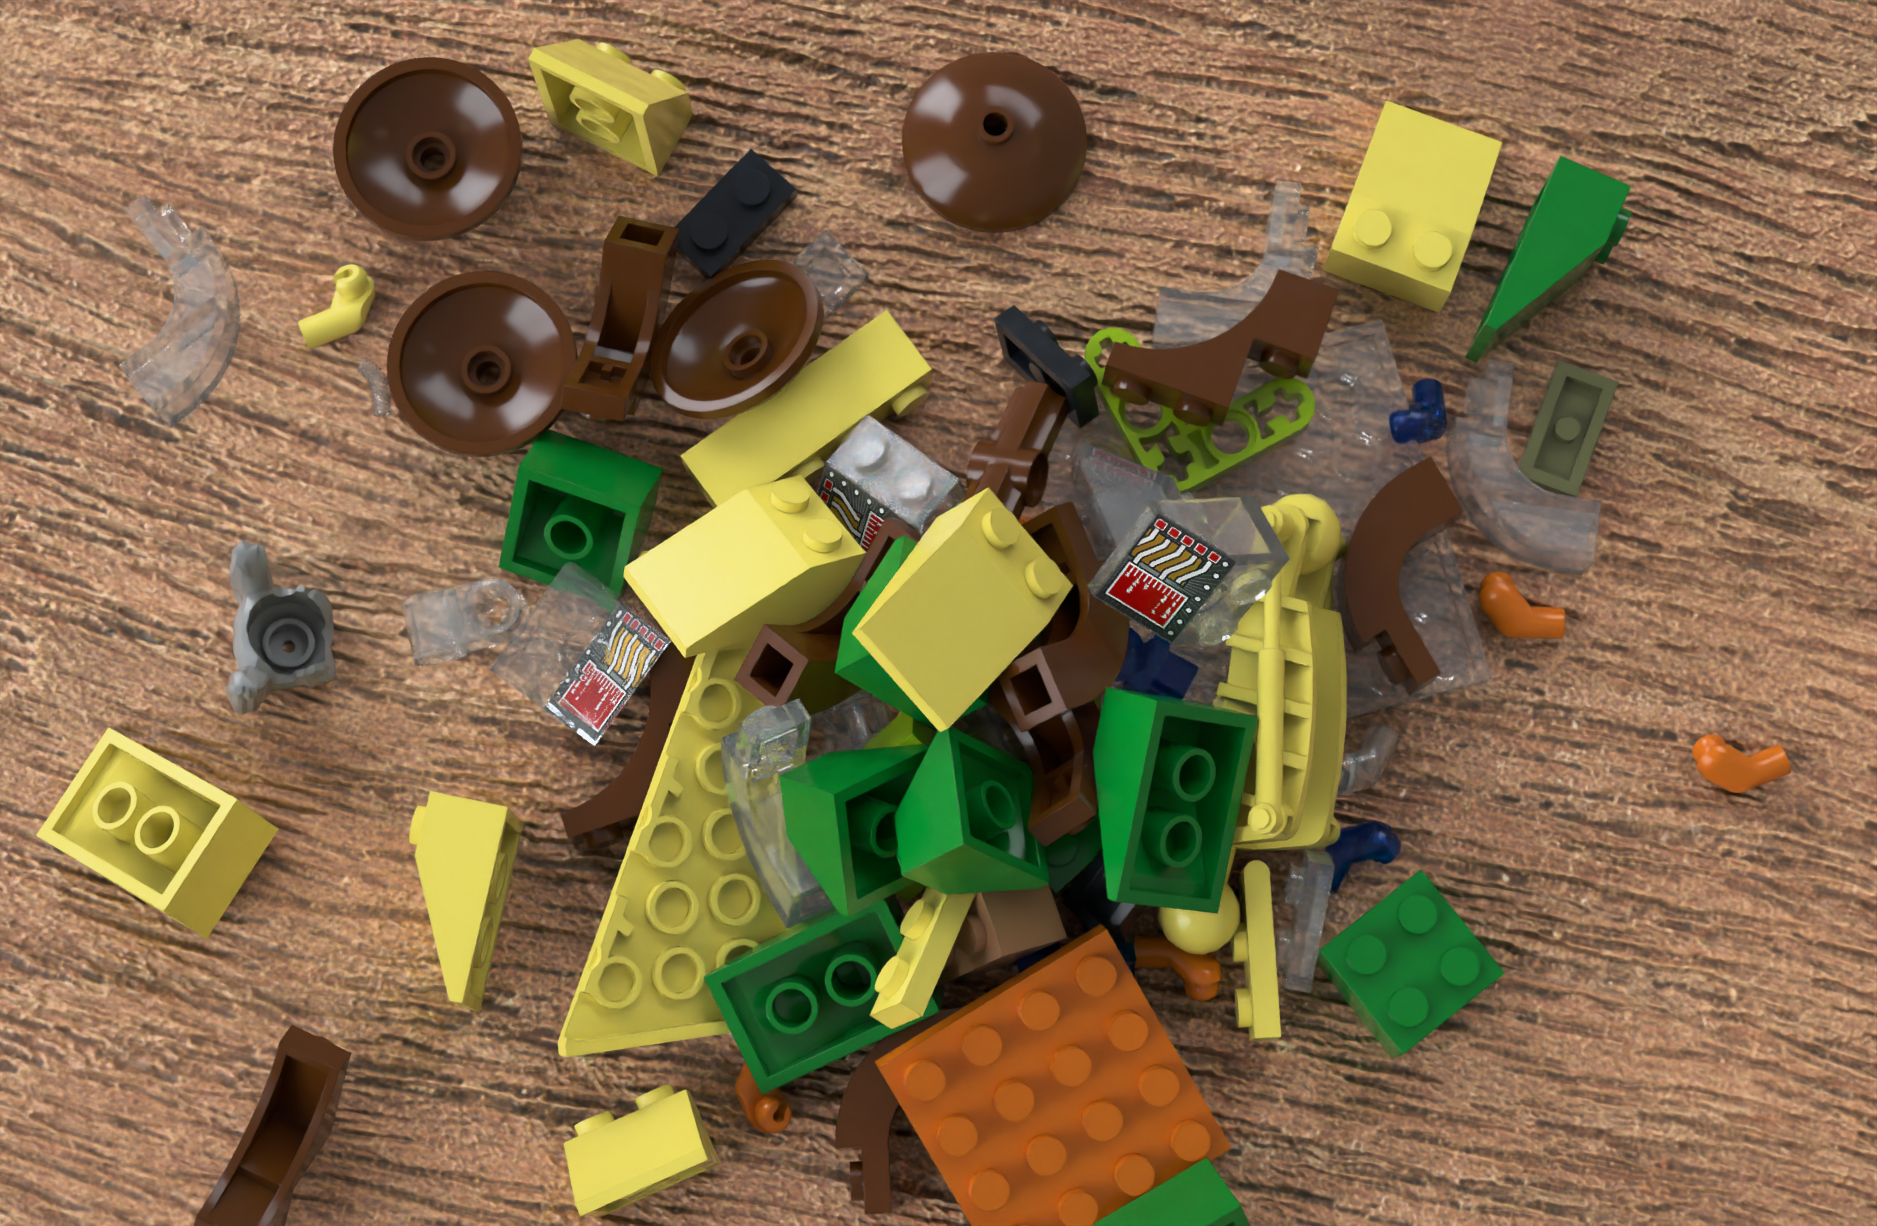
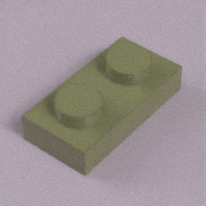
[1513,360,1619,502]

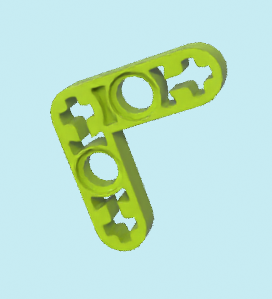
[1084,328,1315,499]

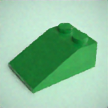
[1465,156,1632,363]
[1093,687,1258,914]
[703,893,944,1095]

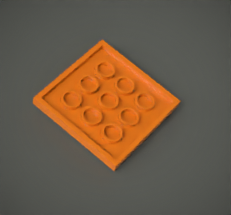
[874,924,1232,1226]

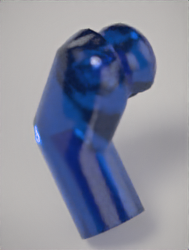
[1389,379,1447,445]
[1308,820,1401,895]

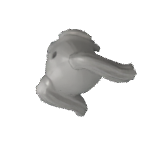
[226,541,336,715]

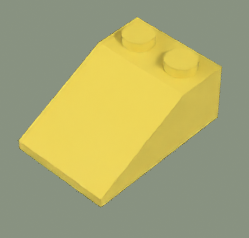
[528,39,693,177]
[1323,100,1502,313]
[623,475,866,658]
[852,487,1073,732]
[36,727,278,939]
[409,791,524,1012]
[564,1084,721,1217]

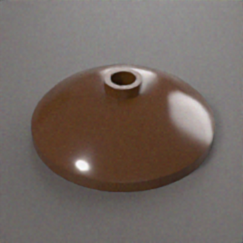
[902,52,1087,233]
[333,57,523,241]
[650,260,824,419]
[387,271,578,457]

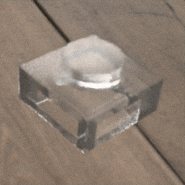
[790,230,869,321]

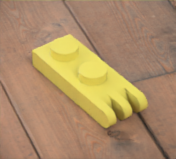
[1231,860,1281,1042]
[870,887,976,1029]

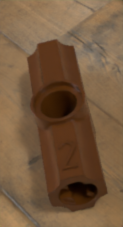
[961,381,1069,521]

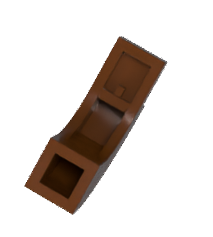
[560,216,680,422]
[1337,456,1464,696]
[998,501,1129,733]
[734,517,923,717]
[988,630,1100,847]
[835,1008,961,1214]

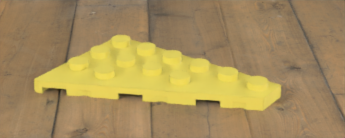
[558,639,801,1057]

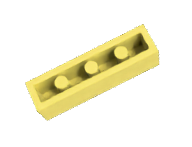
[680,310,932,509]

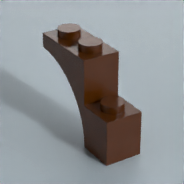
[1102,269,1340,427]
[560,642,697,851]
[194,1025,351,1226]

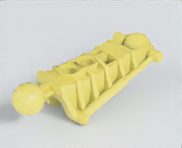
[1158,494,1347,955]

